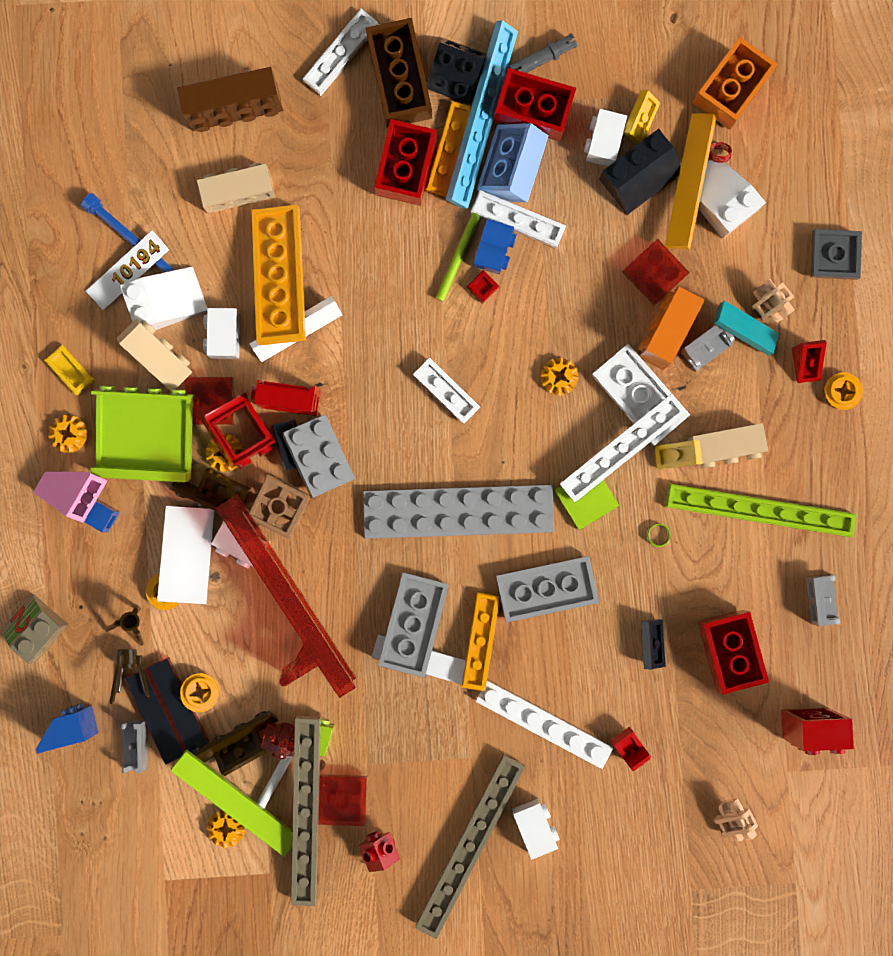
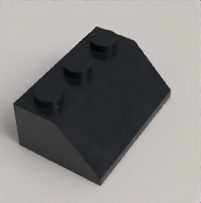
[599,128,681,215]

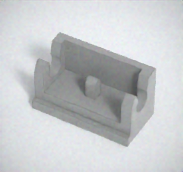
[680,325,735,372]
[806,575,840,626]
[121,720,148,773]

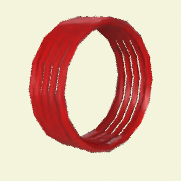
[709,142,732,163]

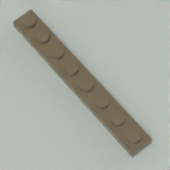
[291,716,321,906]
[415,754,525,939]

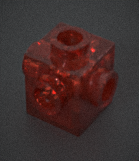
[260,722,295,759]

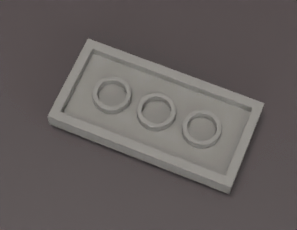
[496,556,599,623]
[378,573,449,678]

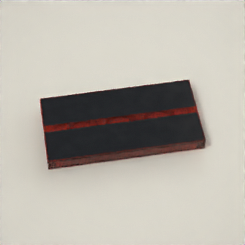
[125,657,210,765]

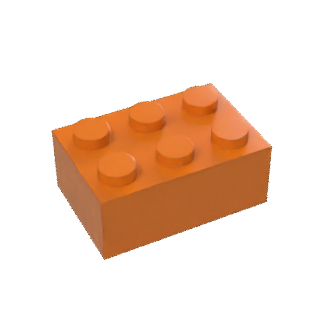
[692,37,778,130]
[638,286,705,370]

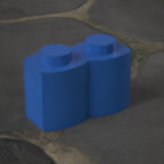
[473,219,517,275]

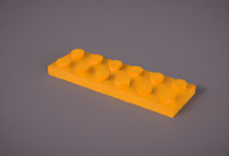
[251,204,306,346]

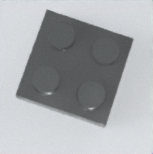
[811,229,862,280]

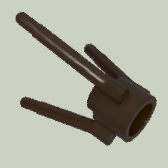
[105,607,144,646]
[109,649,150,704]

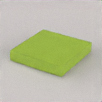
[554,480,620,530]

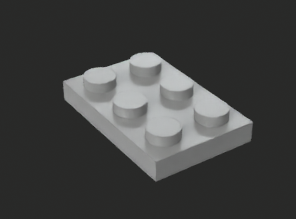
[282,414,355,499]

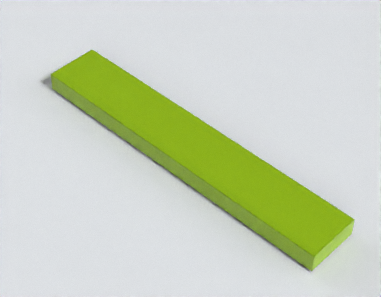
[170,749,293,856]

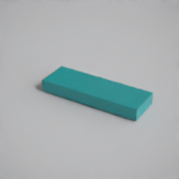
[714,301,779,356]

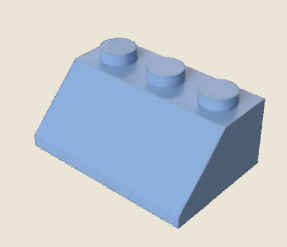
[477,123,548,202]

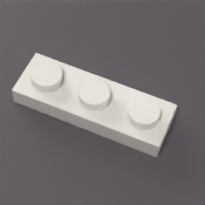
[413,358,480,424]

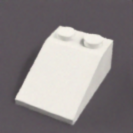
[698,156,766,239]
[120,267,207,330]

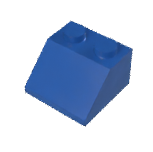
[36,703,99,754]

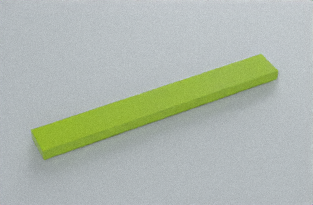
[665,484,857,537]

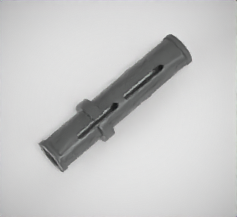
[509,33,577,73]

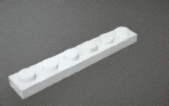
[560,394,687,502]
[475,680,613,769]

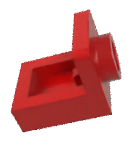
[610,727,652,771]

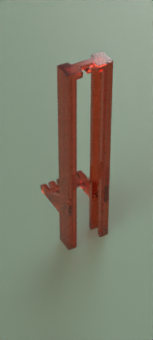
[216,493,356,698]

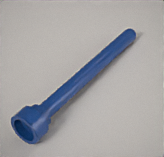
[80,193,174,273]

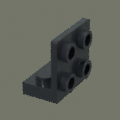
[427,38,487,104]

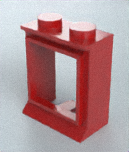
[251,380,321,416]
[201,392,276,469]

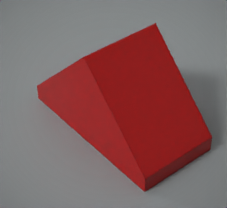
[792,340,827,383]

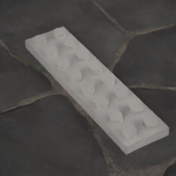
[363,485,554,539]

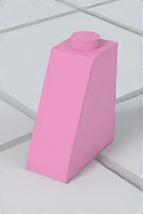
[33,472,107,522]

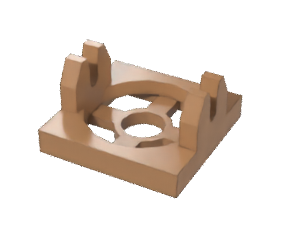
[246,474,311,539]

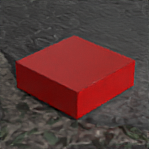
[466,270,500,304]

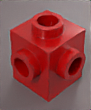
[358,831,400,872]

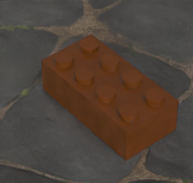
[365,18,432,128]
[177,67,284,132]

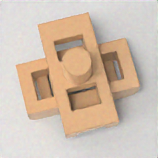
[751,279,795,322]
[714,798,758,842]

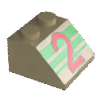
[1,594,69,664]

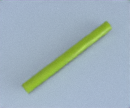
[435,213,481,302]

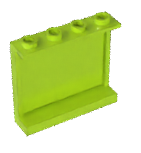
[91,385,193,482]

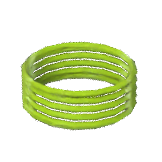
[647,524,671,547]

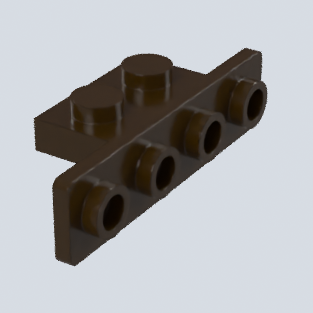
[169,468,260,530]
[191,711,278,776]

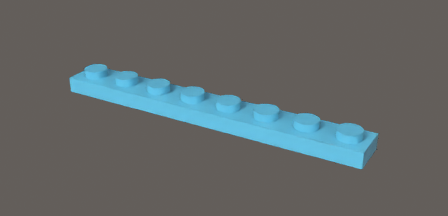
[445,20,518,208]

